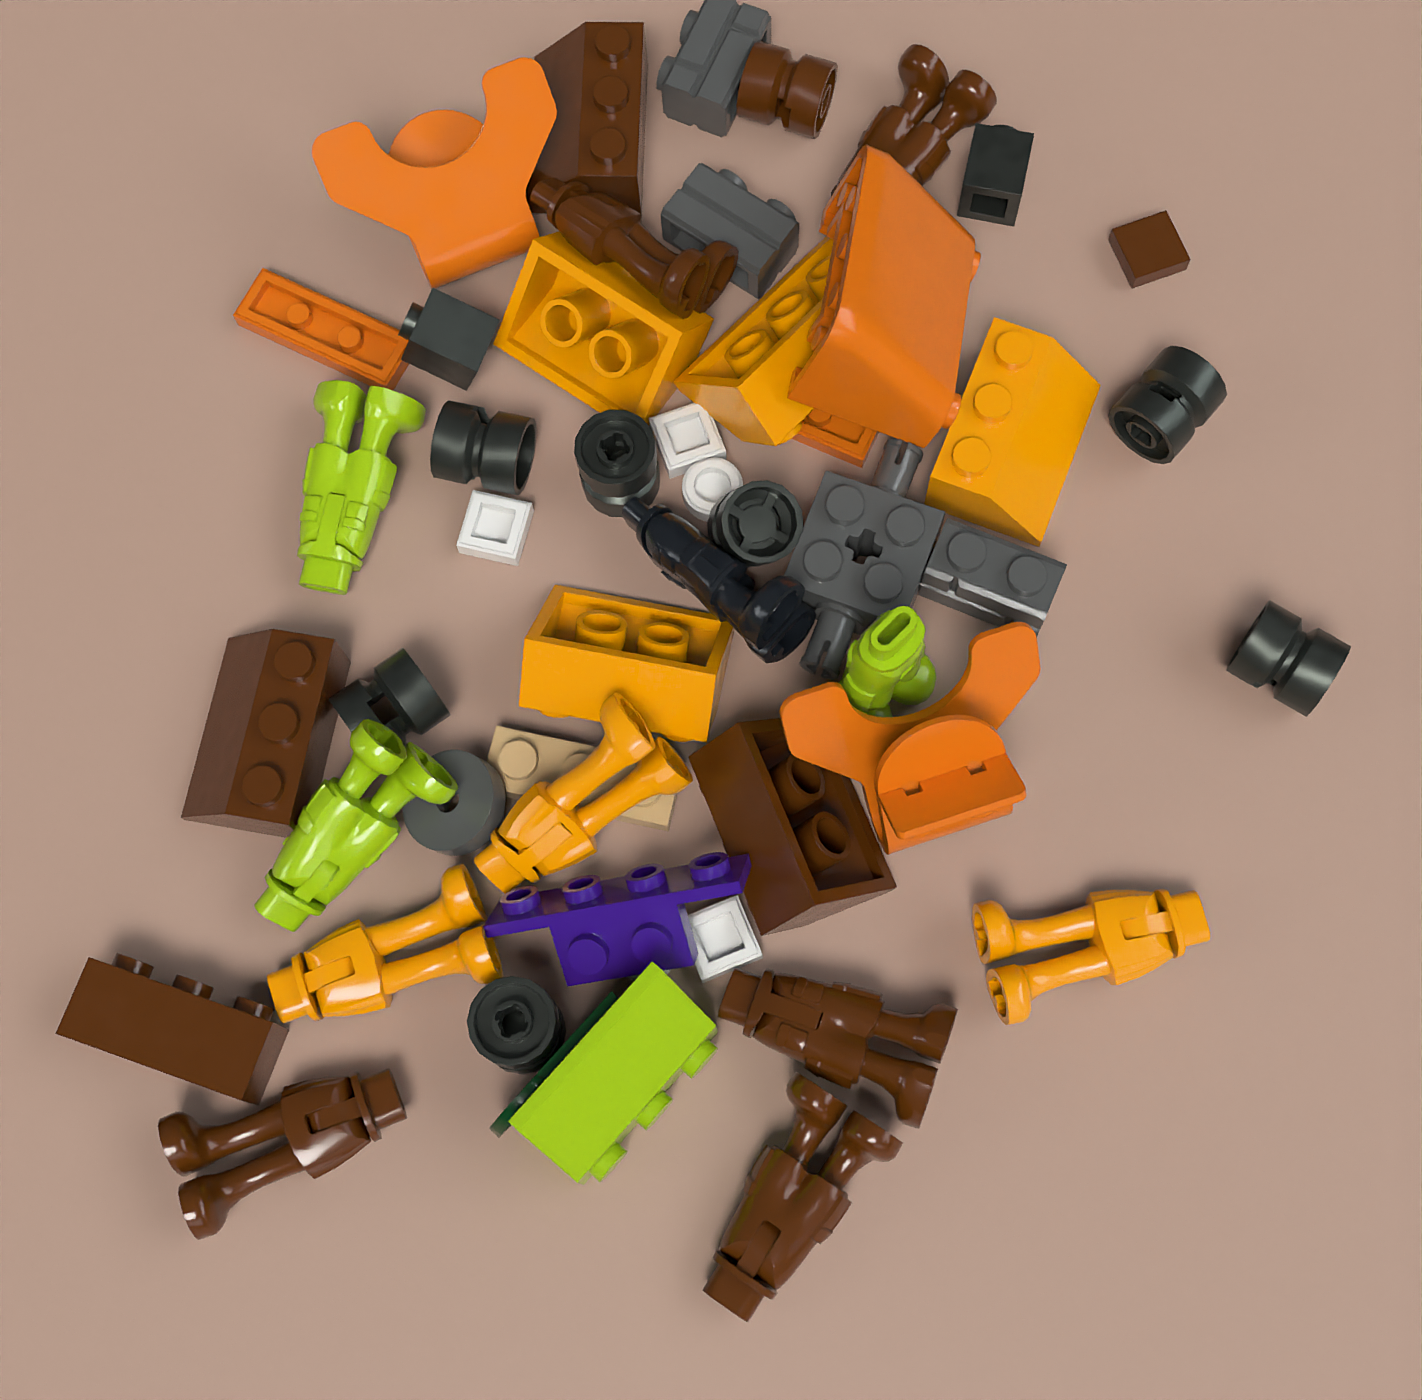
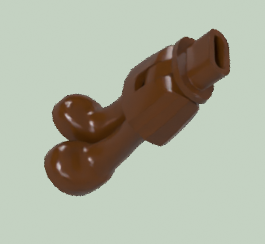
[530,178,739,319]
[158,1068,407,1240]

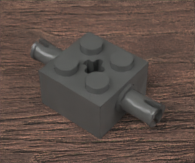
[784,439,945,679]

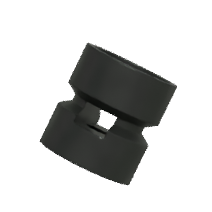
[1108,346,1227,464]
[430,400,537,495]
[574,410,660,518]
[707,480,803,567]
[1226,600,1351,717]
[329,648,451,746]
[467,976,566,1075]

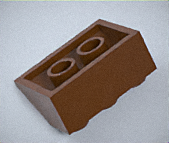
[526,22,648,214]
[181,629,351,838]
[688,718,897,936]

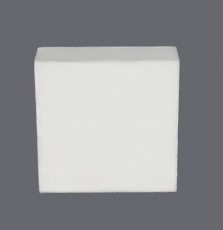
[649,403,726,479]
[456,490,534,566]
[688,895,763,983]

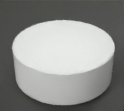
[682,457,743,522]

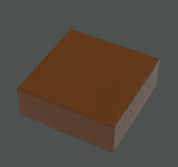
[1108,210,1191,289]

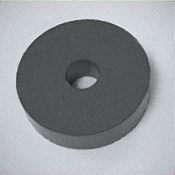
[403,750,506,856]

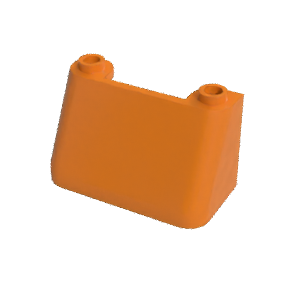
[787,144,981,448]

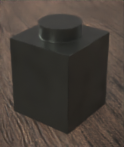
[957,123,1034,227]
[398,288,500,391]

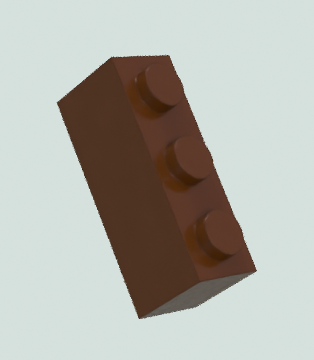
[55,953,289,1105]

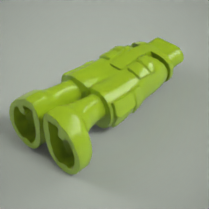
[297,380,426,595]
[839,606,937,717]
[254,719,458,932]

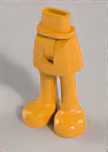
[474,693,693,893]
[267,863,503,1024]
[972,889,1210,1025]

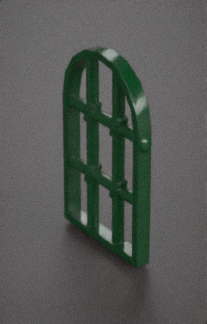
[489,991,619,1138]

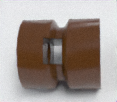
[736,40,838,139]

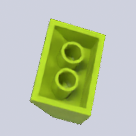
[508,961,718,1185]

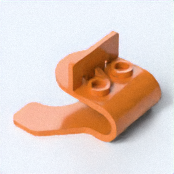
[312,57,557,289]
[779,622,1041,855]

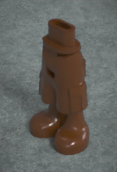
[831,44,997,196]
[718,967,958,1129]
[702,1072,903,1322]

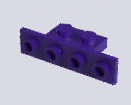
[483,852,752,987]

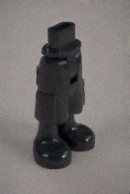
[622,497,816,663]

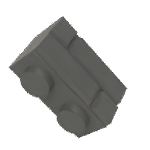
[656,0,771,138]
[660,163,799,299]
[919,518,1067,636]

